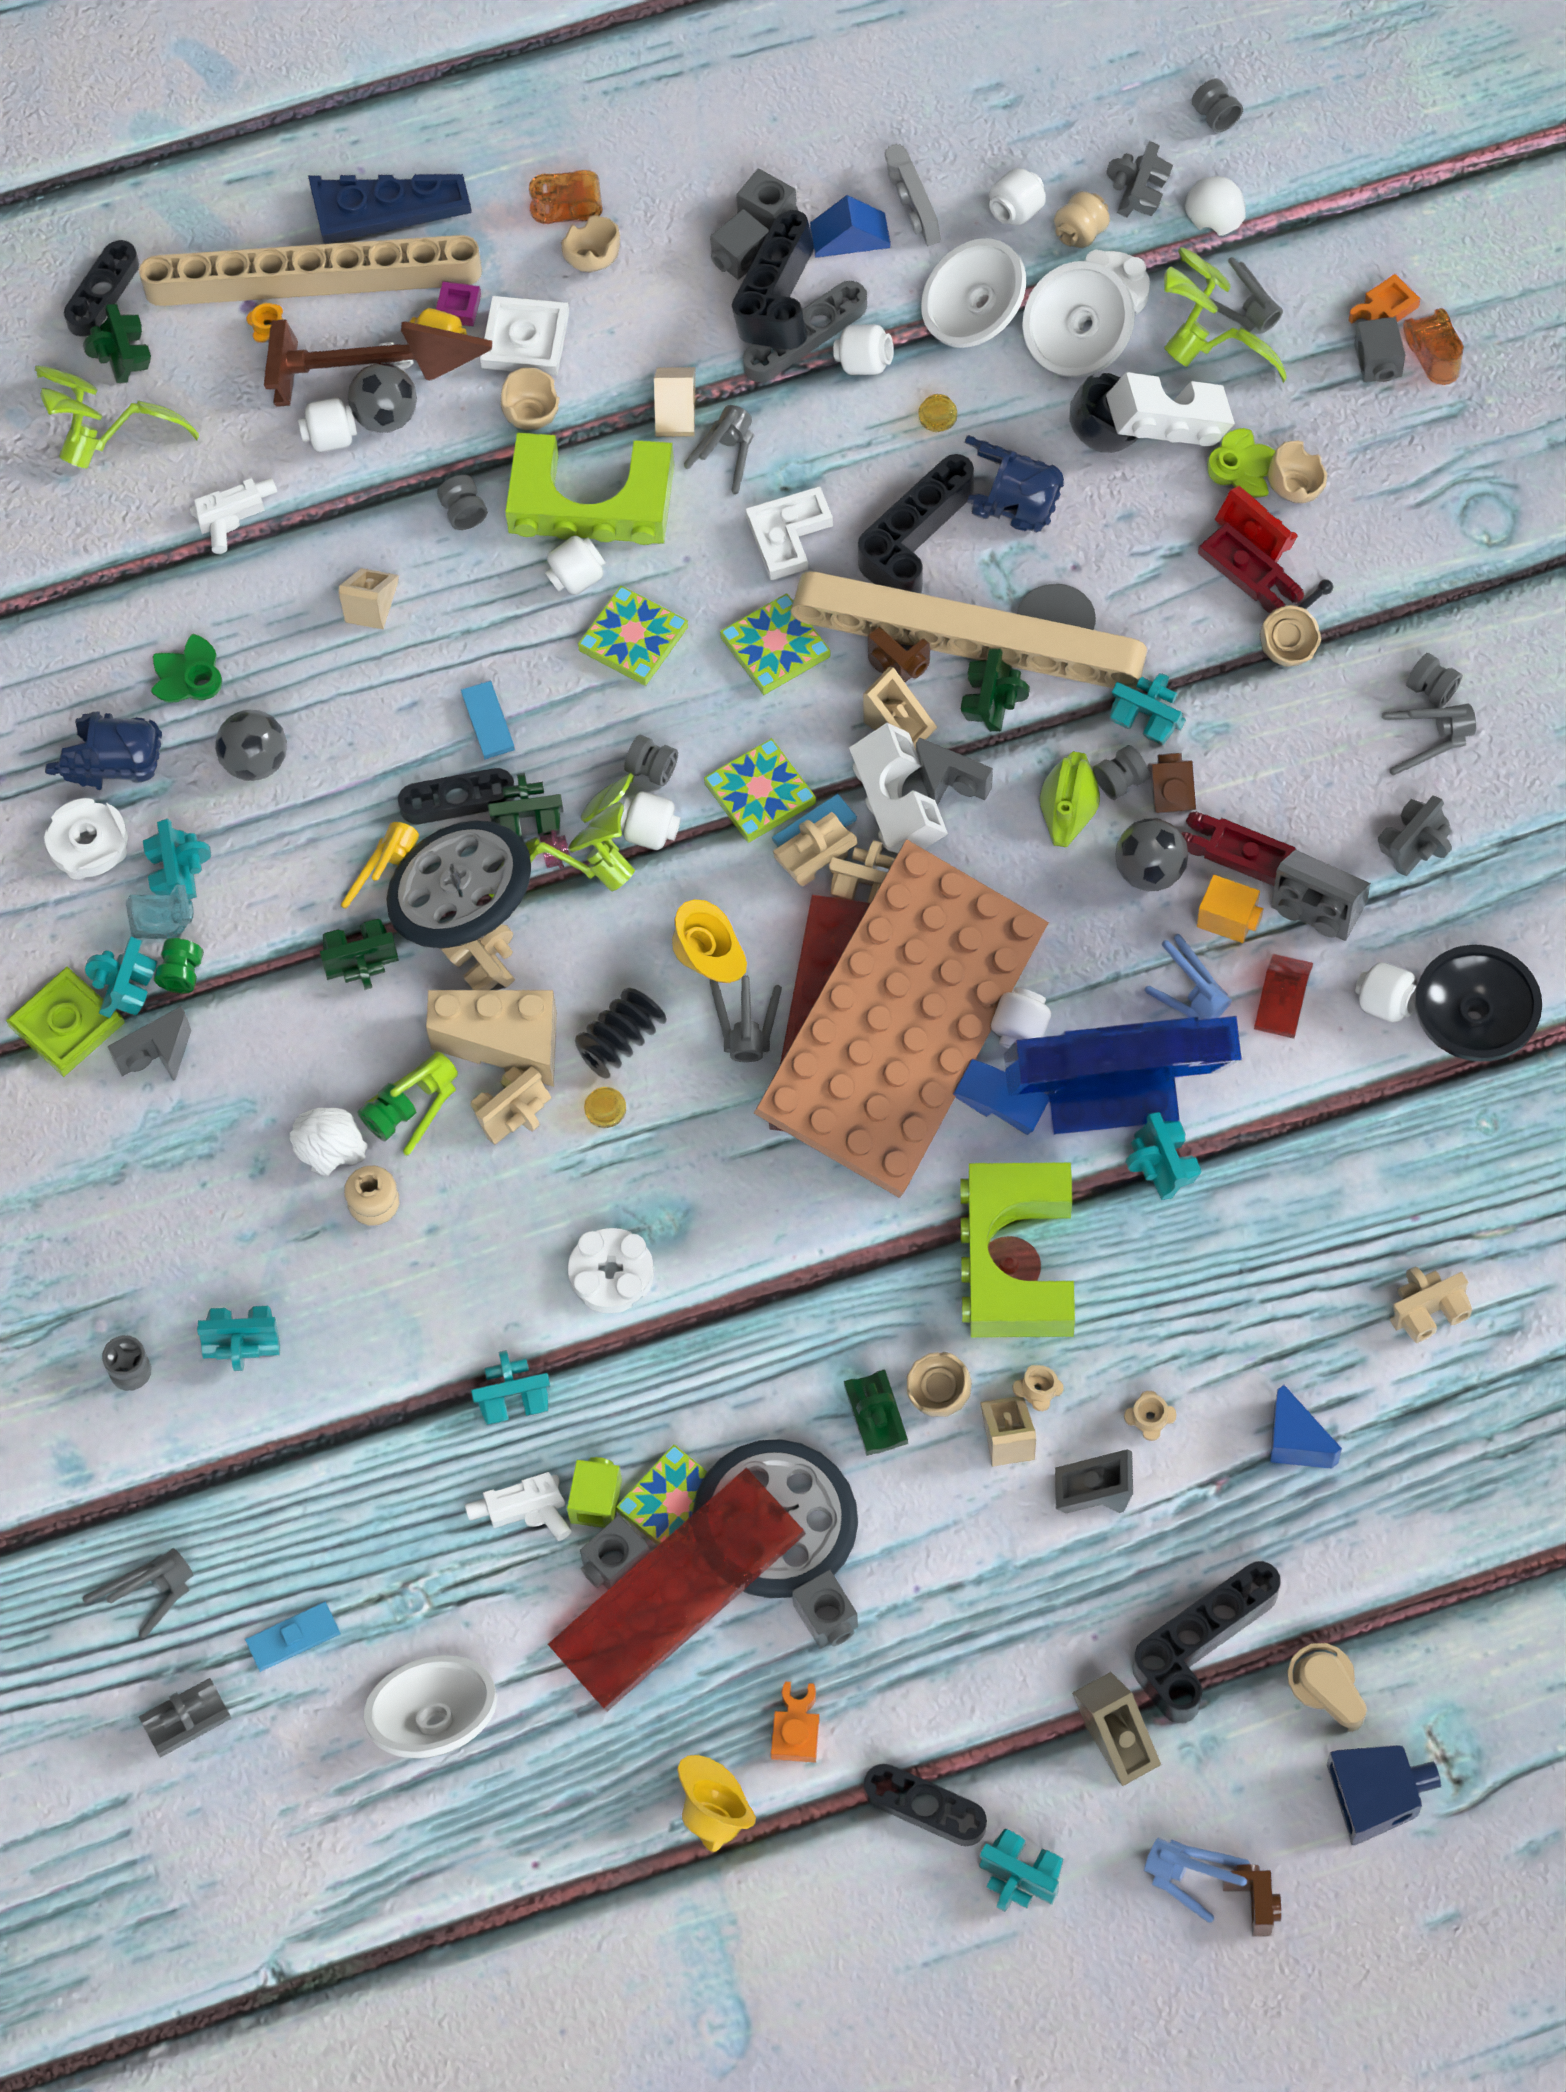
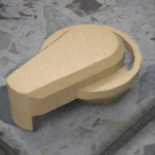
[1287,1643,1367,1732]

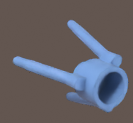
[1145,934,1232,1024]
[1144,1838,1250,1923]

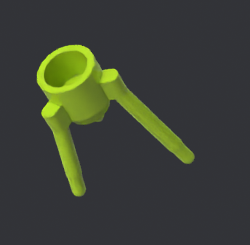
[365,1051,458,1156]

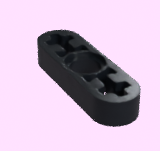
[64,240,139,337]
[398,768,515,824]
[864,1764,987,1846]

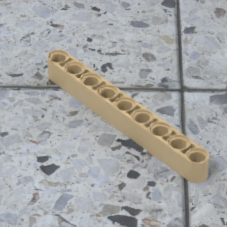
[139,235,482,306]
[791,571,1147,689]

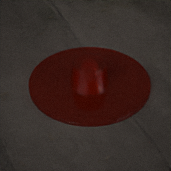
[988,1236,1041,1281]

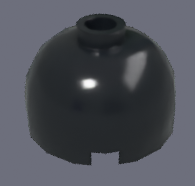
[1069,373,1138,453]

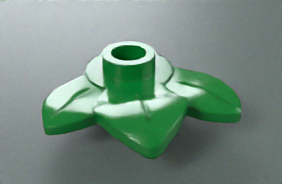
[151,634,222,703]

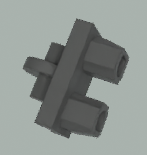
[1106,141,1173,218]
[1378,795,1452,876]
[138,1678,232,1758]

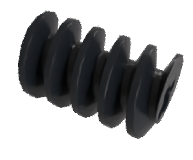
[575,988,667,1079]

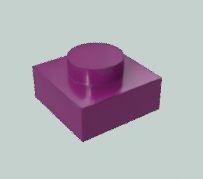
[436,282,481,327]

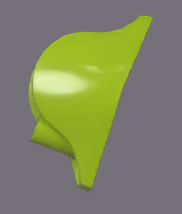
[1039,751,1100,848]

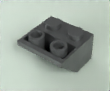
[1271,850,1371,941]

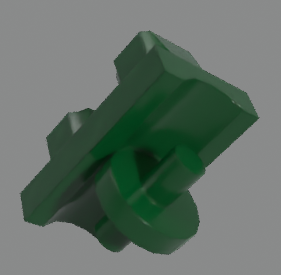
[83,304,151,384]
[960,648,1030,732]
[488,772,564,838]
[319,919,399,990]
[844,1369,908,1456]

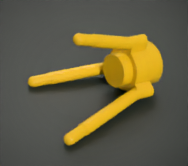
[341,822,419,909]

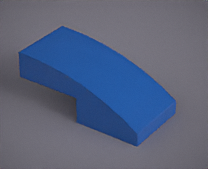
[953,1059,1051,1135]

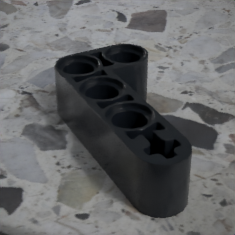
[732,210,814,349]
[858,454,974,594]
[1133,1561,1281,1723]

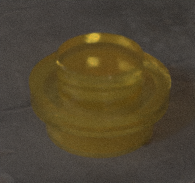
[918,394,957,432]
[584,1087,626,1128]

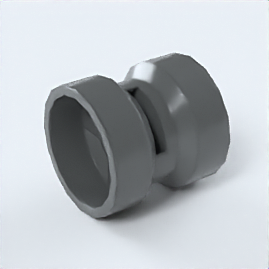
[1191,78,1243,132]
[437,475,488,530]
[1406,653,1463,708]
[624,734,678,787]
[1093,745,1150,800]
[102,1335,152,1391]

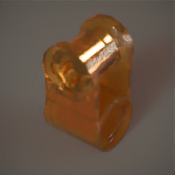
[529,170,603,224]
[1403,308,1464,385]

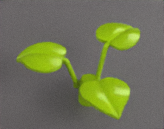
[1164,247,1287,383]
[34,365,199,469]
[489,773,635,898]

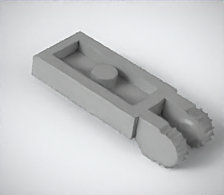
[884,143,941,246]

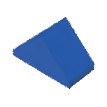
[810,195,891,258]
[1270,1385,1342,1469]

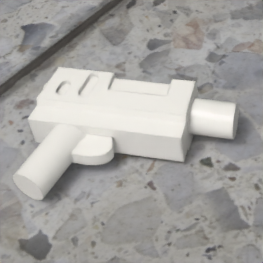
[190,478,277,554]
[465,1472,572,1541]

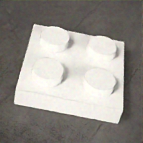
[480,296,569,375]

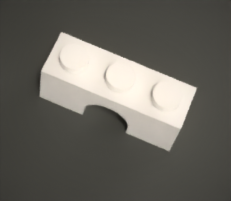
[1106,372,1235,447]
[849,723,948,854]

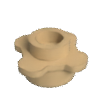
[1012,1365,1064,1411]
[1124,1391,1176,1441]

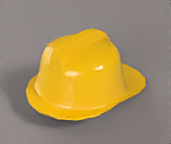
[672,899,747,983]
[677,1755,756,1852]

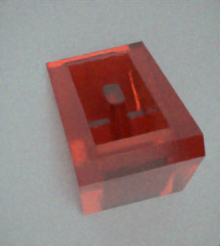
[1254,954,1313,1039]

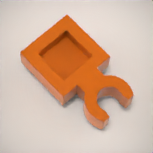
[1348,274,1421,324]
[771,1681,820,1763]

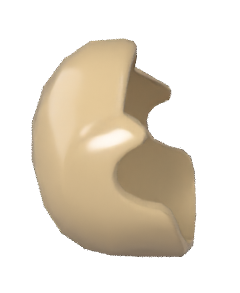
[561,215,620,272]
[500,368,560,430]
[1267,440,1327,504]
[1259,605,1321,667]
[907,1352,972,1417]

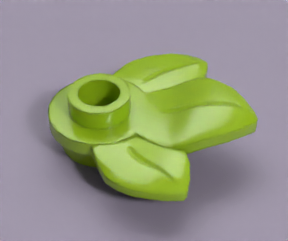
[1207,428,1275,498]

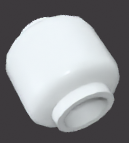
[989,168,1045,226]
[834,324,893,375]
[298,397,357,453]
[545,536,606,595]
[621,792,681,850]
[1355,962,1417,1022]
[990,987,1051,1053]

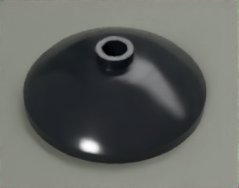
[1415,944,1542,1062]

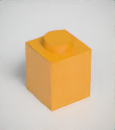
[1197,874,1264,943]

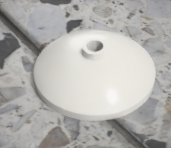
[921,238,1026,348]
[1023,261,1135,377]
[364,1655,497,1758]

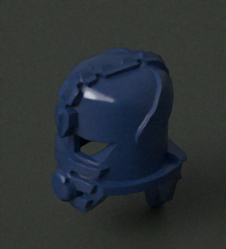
[965,435,1064,533]
[45,711,162,790]

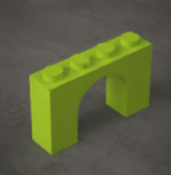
[505,433,674,545]
[960,1162,1075,1338]

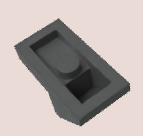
[916,737,993,806]
[108,1006,191,1081]
[1055,1449,1133,1514]

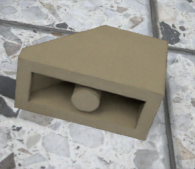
[1072,1672,1161,1786]

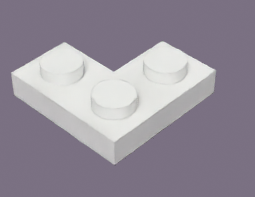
[746,487,833,580]

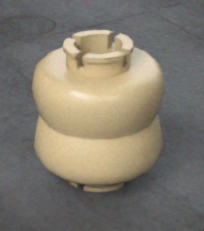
[1054,191,1110,248]
[344,1165,399,1226]

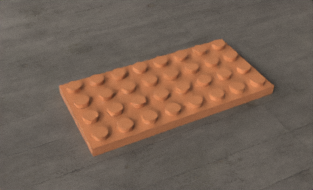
[754,839,1049,1198]

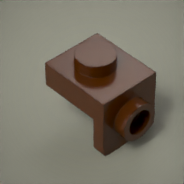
[868,626,930,683]
[1148,753,1196,813]
[1223,1864,1281,1936]

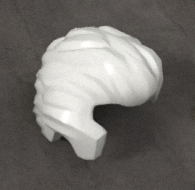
[290,1108,367,1176]

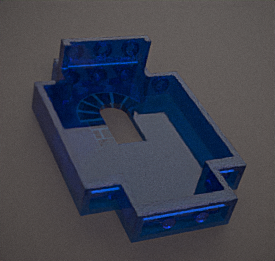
[1003,1016,1242,1135]

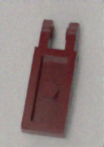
[1198,522,1305,613]
[1181,811,1297,886]

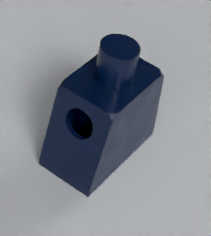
[1327,1745,1441,1846]

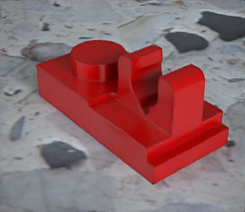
[1214,486,1298,562]

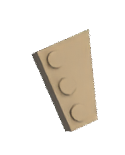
[426,990,557,1087]

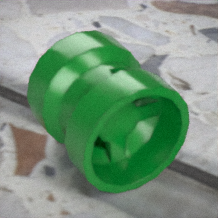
[154,938,204,994]
[357,1083,417,1142]

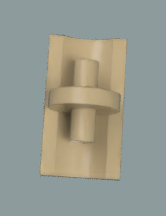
[773,812,857,886]
[829,840,895,906]
[441,925,516,990]
[470,1066,551,1145]
[1390,1266,1472,1343]

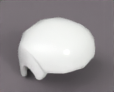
[1185,176,1246,235]

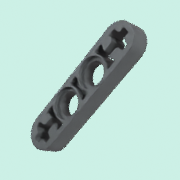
[743,281,867,383]

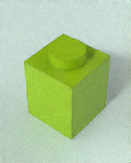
[567,1457,622,1528]

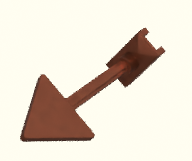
[264,319,493,407]

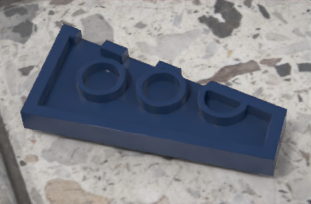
[308,174,472,244]

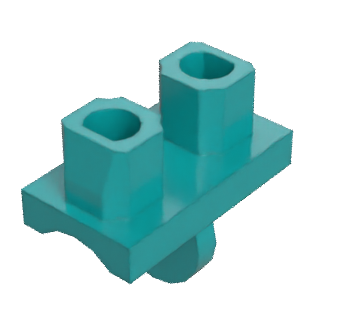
[1109,673,1186,745]
[143,818,211,901]
[85,936,158,1018]
[1125,1112,1201,1200]
[197,1306,280,1371]
[471,1350,551,1425]
[979,1829,1063,1912]

